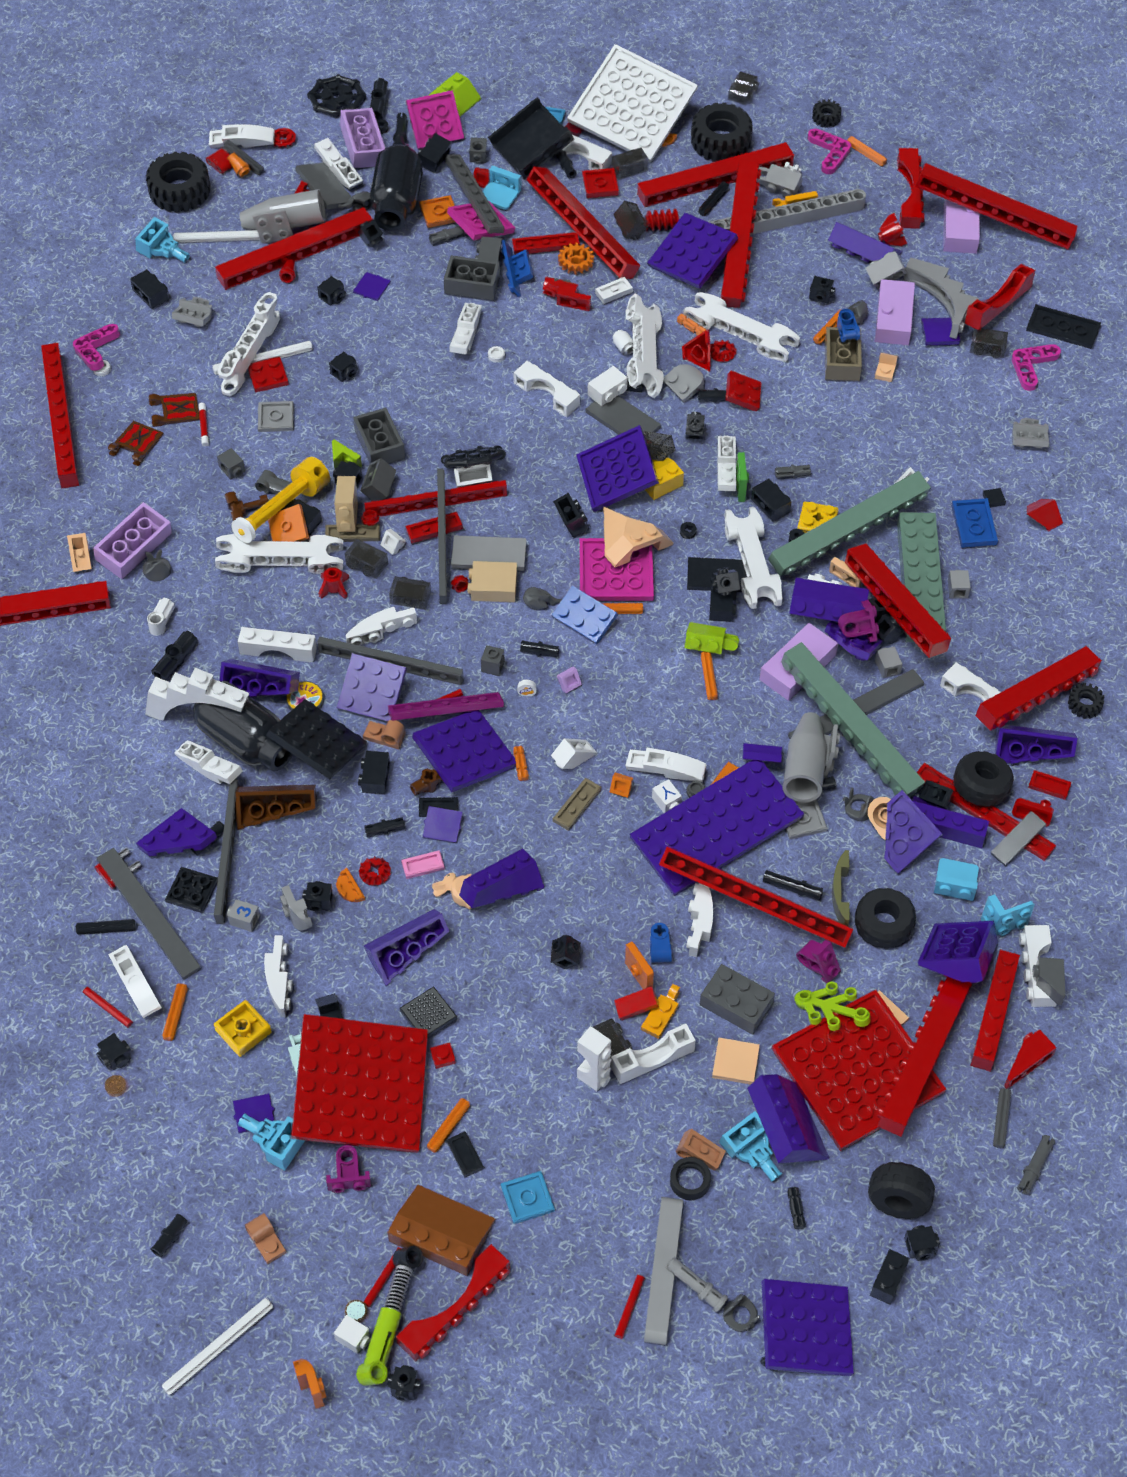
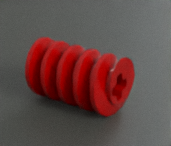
[645,209,679,232]

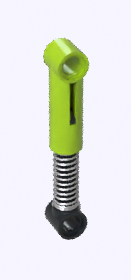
[356,1246,423,1386]

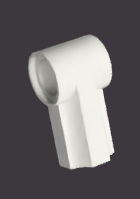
[147,598,175,636]

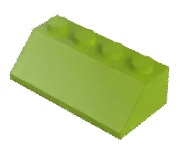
[429,72,481,117]

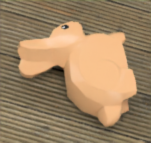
[432,873,472,909]

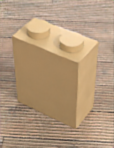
[334,476,358,532]
[468,561,517,602]

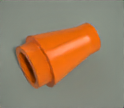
[227,152,251,177]

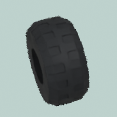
[953,751,1014,807]
[855,888,916,949]
[868,1162,935,1219]

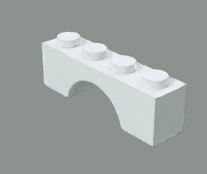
[562,135,612,170]
[514,361,580,417]
[238,627,317,663]
[940,662,1000,701]
[1019,925,1057,1007]
[611,1024,696,1084]
[577,1026,612,1091]

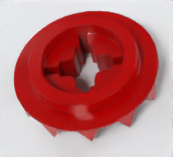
[273,128,296,148]
[710,339,736,362]
[359,856,391,886]

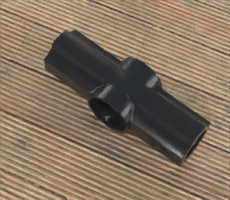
[370,78,388,120]
[151,631,198,681]

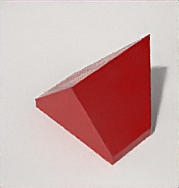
[682,329,710,371]
[1026,499,1063,531]

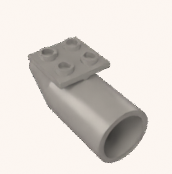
[240,189,326,243]
[783,712,840,802]

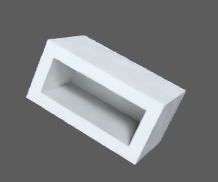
[588,366,628,406]
[454,464,492,488]

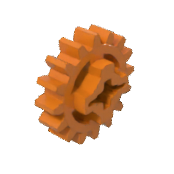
[558,243,594,275]

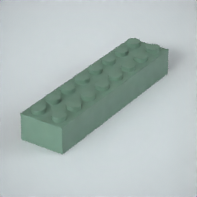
[897,512,946,642]

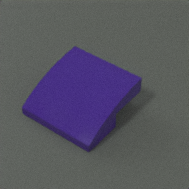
[921,317,960,346]
[742,743,782,762]

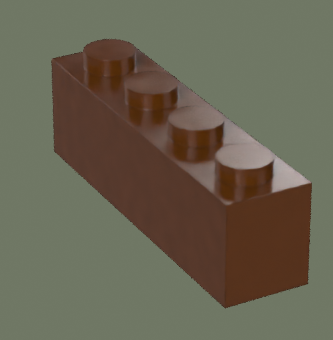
[235,784,317,830]

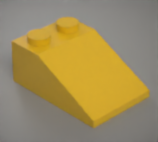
[645,449,684,500]

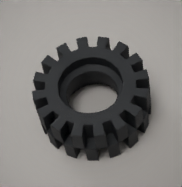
[812,99,842,128]
[1068,683,1105,719]

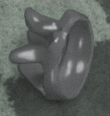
[143,549,171,581]
[843,787,874,821]
[723,1294,760,1332]

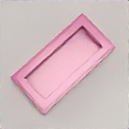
[401,850,445,879]

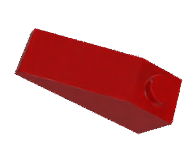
[1004,1029,1057,1089]

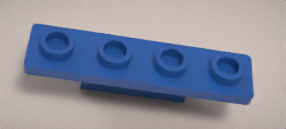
[501,239,534,297]

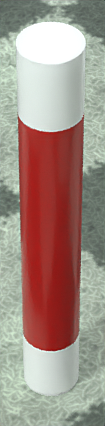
[199,403,209,446]

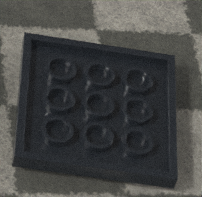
[266,699,367,780]

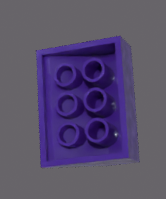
[918,920,998,983]
[747,1074,829,1163]

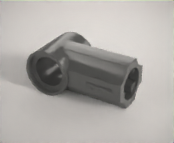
[255,470,292,494]

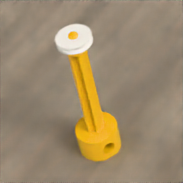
[231,457,330,543]

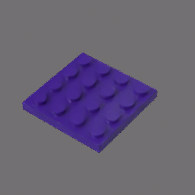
[647,213,738,289]
[576,425,659,512]
[412,710,516,793]
[761,1279,854,1376]

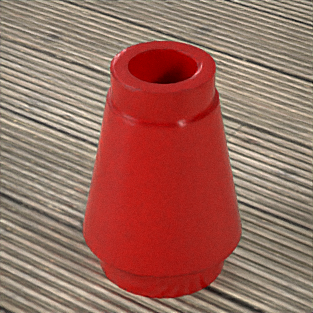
[279,260,295,283]

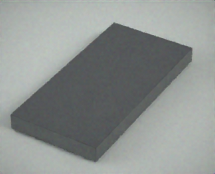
[295,162,351,210]
[585,396,661,441]

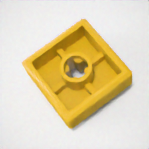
[797,501,839,534]
[214,1000,272,1057]

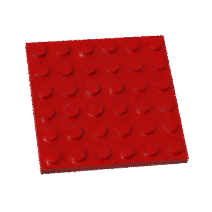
[771,990,946,1151]
[291,1014,428,1153]

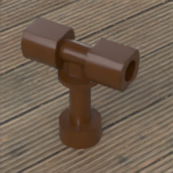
[225,491,268,521]

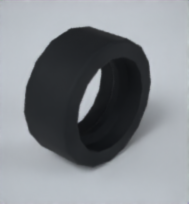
[670,1157,711,1200]

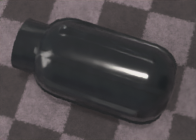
[370,144,423,232]
[193,681,293,772]

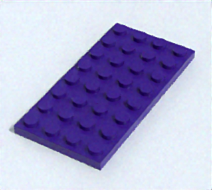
[630,760,804,896]

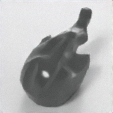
[338,191,371,210]
[847,300,868,324]
[523,587,562,610]

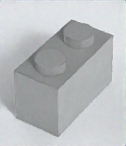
[866,251,907,289]

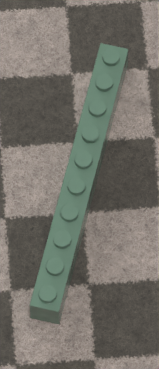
[768,470,931,577]
[781,642,925,798]

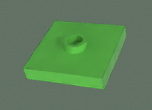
[736,452,749,502]

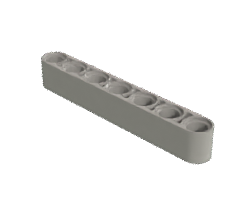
[644,1197,683,1345]

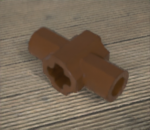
[410,768,443,795]

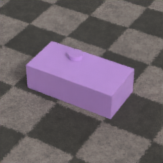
[340,108,385,168]
[943,199,979,254]
[875,279,915,345]
[93,502,171,579]
[760,623,838,701]

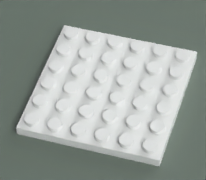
[567,44,698,163]

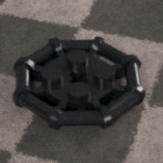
[307,74,366,118]
[441,445,506,469]

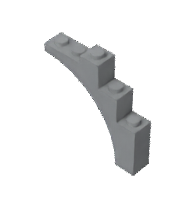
[903,257,979,338]

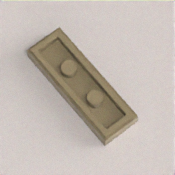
[325,524,380,542]
[553,778,601,831]

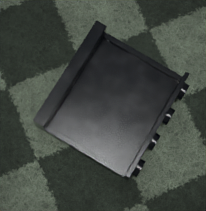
[488,97,574,180]

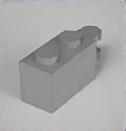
[757,164,803,196]

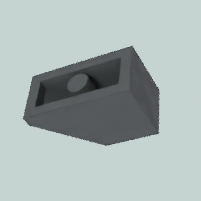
[1032,957,1066,1005]

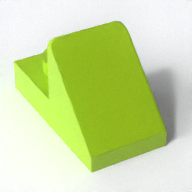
[332,439,362,469]

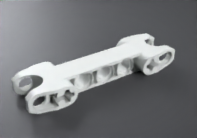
[218,292,280,396]
[683,292,800,362]
[626,294,664,398]
[724,507,782,609]
[215,534,343,574]

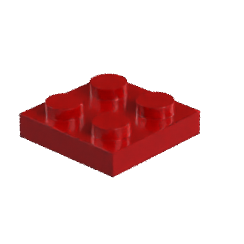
[582,168,619,198]
[248,357,289,393]
[725,370,761,411]

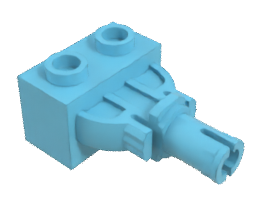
[135,217,190,263]
[719,1111,782,1182]
[238,1114,305,1171]

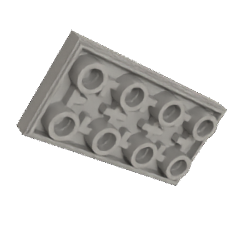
[451,535,526,571]

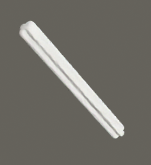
[173,230,260,243]
[212,341,313,375]
[162,1298,273,1395]

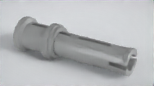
[665,1257,728,1312]

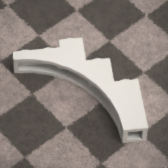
[145,668,249,721]

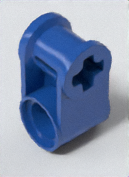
[837,309,860,342]
[650,922,672,963]

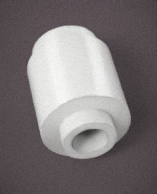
[613,330,633,355]

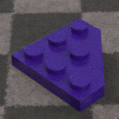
[824,621,883,661]
[884,790,943,874]
[136,808,217,857]

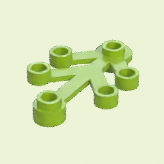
[794,982,870,1031]

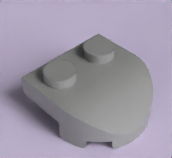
[172,297,212,327]
[663,364,705,403]
[1011,418,1049,448]
[280,885,312,931]

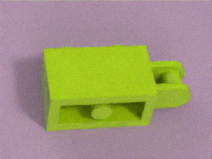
[684,622,739,654]

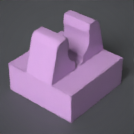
[557,667,582,693]

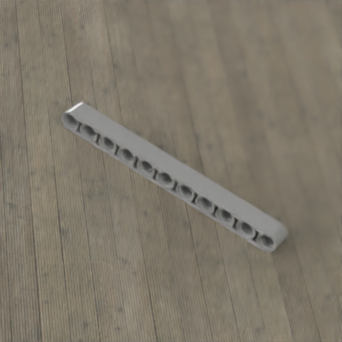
[709,189,866,235]

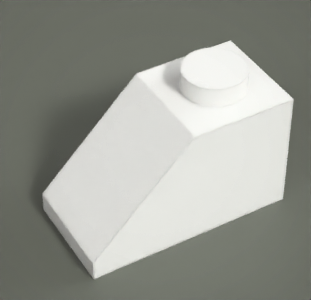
[551,738,597,769]

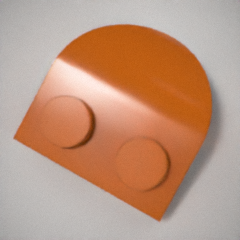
[293,1359,327,1409]

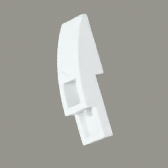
[209,124,275,148]
[314,138,363,189]
[450,303,482,354]
[717,436,736,491]
[346,607,417,646]
[175,740,243,784]
[626,748,707,782]
[686,883,713,957]
[264,935,292,1018]
[108,944,161,1018]

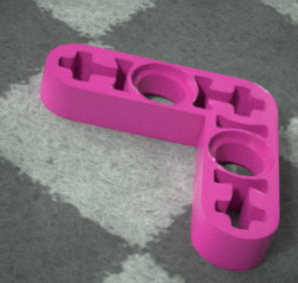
[808,128,851,174]
[73,324,120,371]
[1011,344,1061,391]

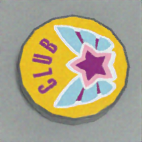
[286,681,324,711]

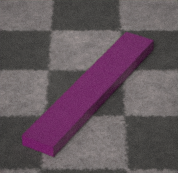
[388,692,504,721]

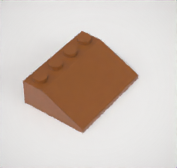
[387,1185,496,1276]

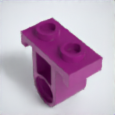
[838,600,879,642]
[796,940,841,983]
[326,1145,371,1193]

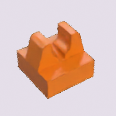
[609,772,633,798]

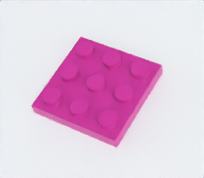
[406,90,464,149]
[447,200,515,240]

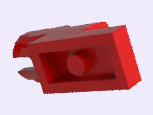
[543,277,591,311]

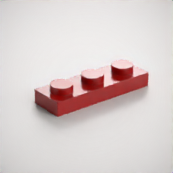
[405,512,463,544]

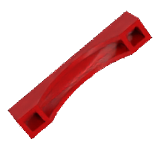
[897,148,924,229]
[965,264,1036,330]
[970,949,1020,1071]
[396,1244,510,1362]

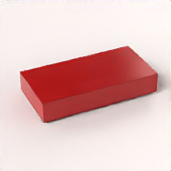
[1028,770,1071,800]
[614,986,659,1021]

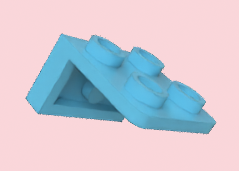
[483,165,521,210]
[934,858,979,901]
[981,894,1035,936]

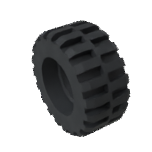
[691,102,753,162]
[146,151,211,213]

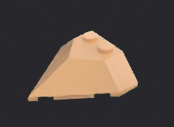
[603,507,673,567]

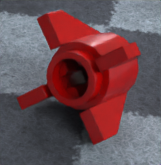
[877,213,907,246]
[319,567,349,599]

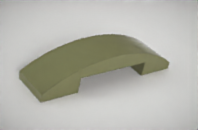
[831,850,850,925]

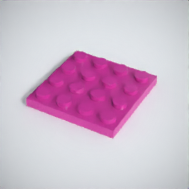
[579,538,654,601]

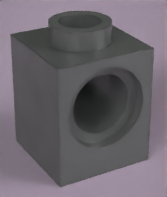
[469,137,487,163]
[217,448,245,480]
[481,645,505,676]

